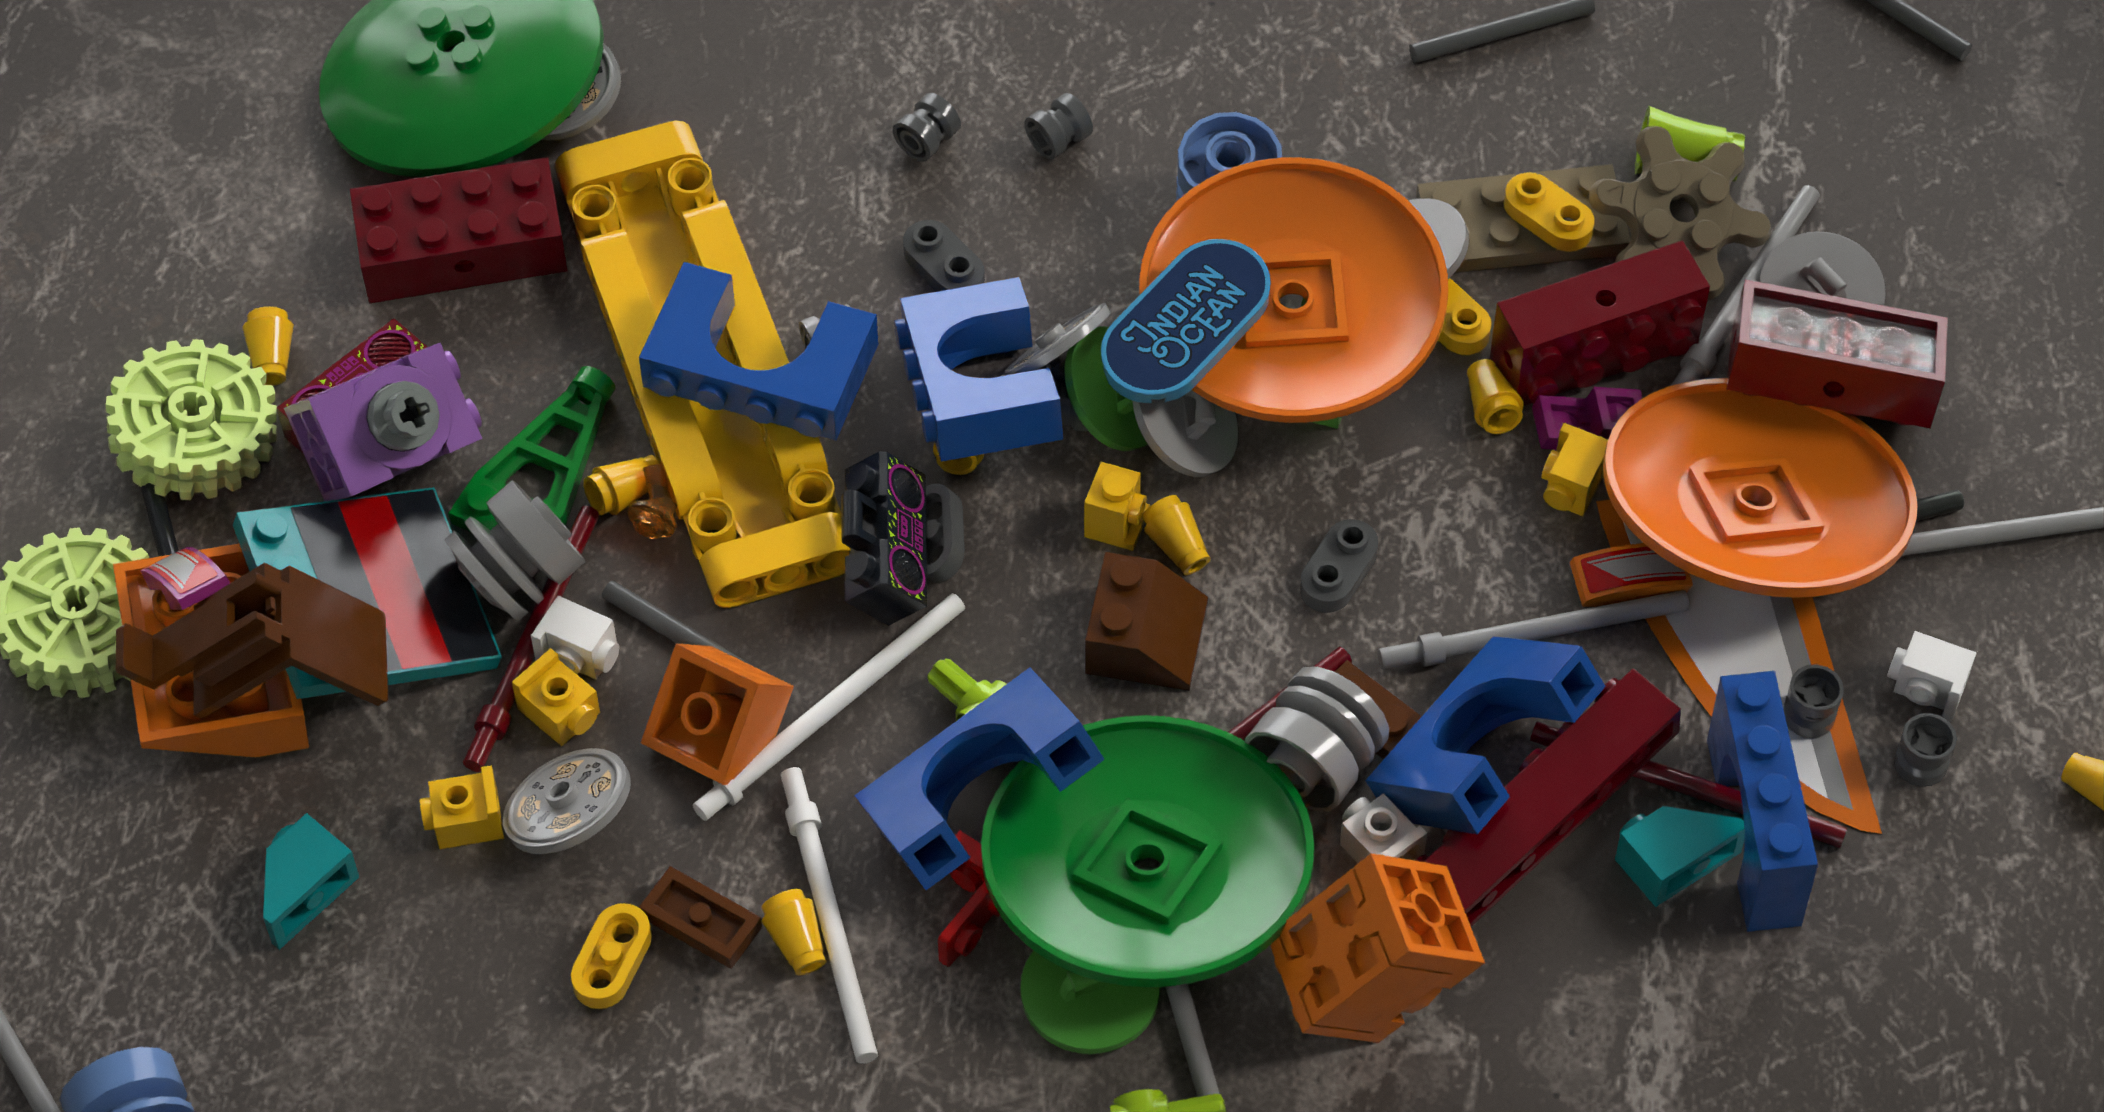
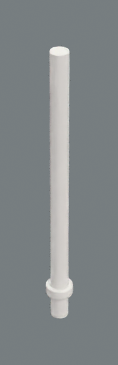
[693,593,965,821]

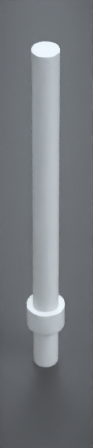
[781,767,878,1064]

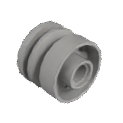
[444,480,586,621]
[1245,667,1390,811]

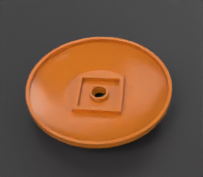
[1139,157,1448,423]
[1603,378,1918,598]

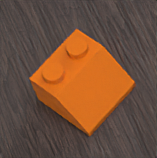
[640,643,794,785]

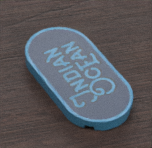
[1101,239,1271,403]

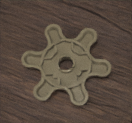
[1589,126,1771,300]

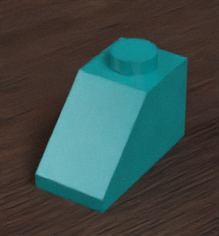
[1615,806,1745,907]
[263,813,359,950]

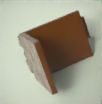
[116,562,388,719]

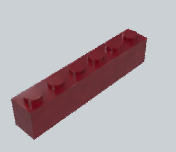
[1415,668,1681,927]

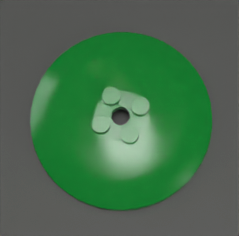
[319,0,604,177]
[981,715,1314,987]

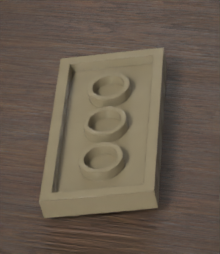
[1416,164,1631,273]

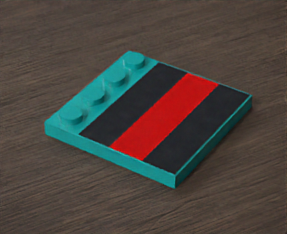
[233,487,502,699]

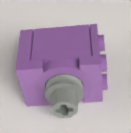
[284,343,482,501]

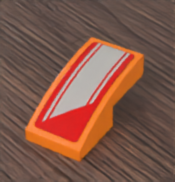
[1570,543,1693,607]

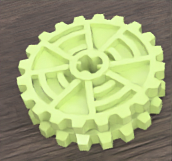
[106,339,277,500]
[0,528,149,698]

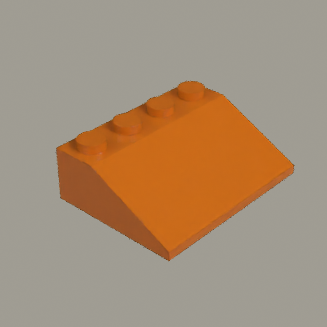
[113,543,309,757]

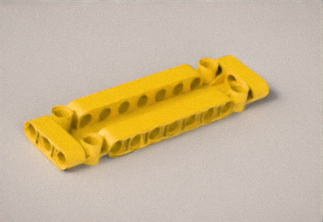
[554,121,850,608]

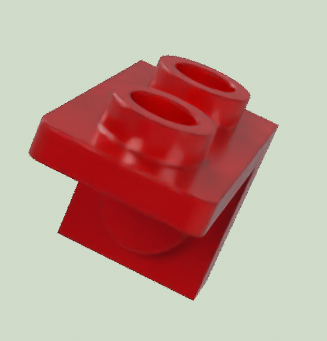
[938,830,1001,967]

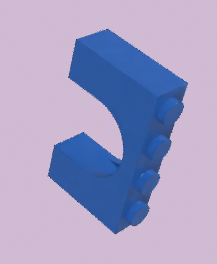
[639,262,879,441]
[894,277,1063,462]
[1365,636,1606,834]
[854,667,1105,890]
[1707,671,1818,932]

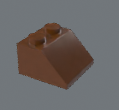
[1085,552,1208,691]

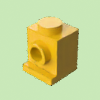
[1541,423,1608,516]
[1084,462,1150,551]
[512,648,600,746]
[420,765,504,849]

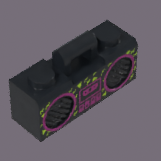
[841,451,927,626]

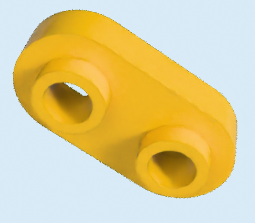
[1504,173,1594,252]
[1438,278,1491,355]
[571,903,651,1009]

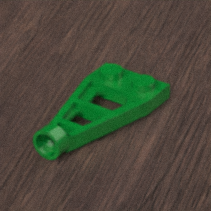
[449,366,616,533]

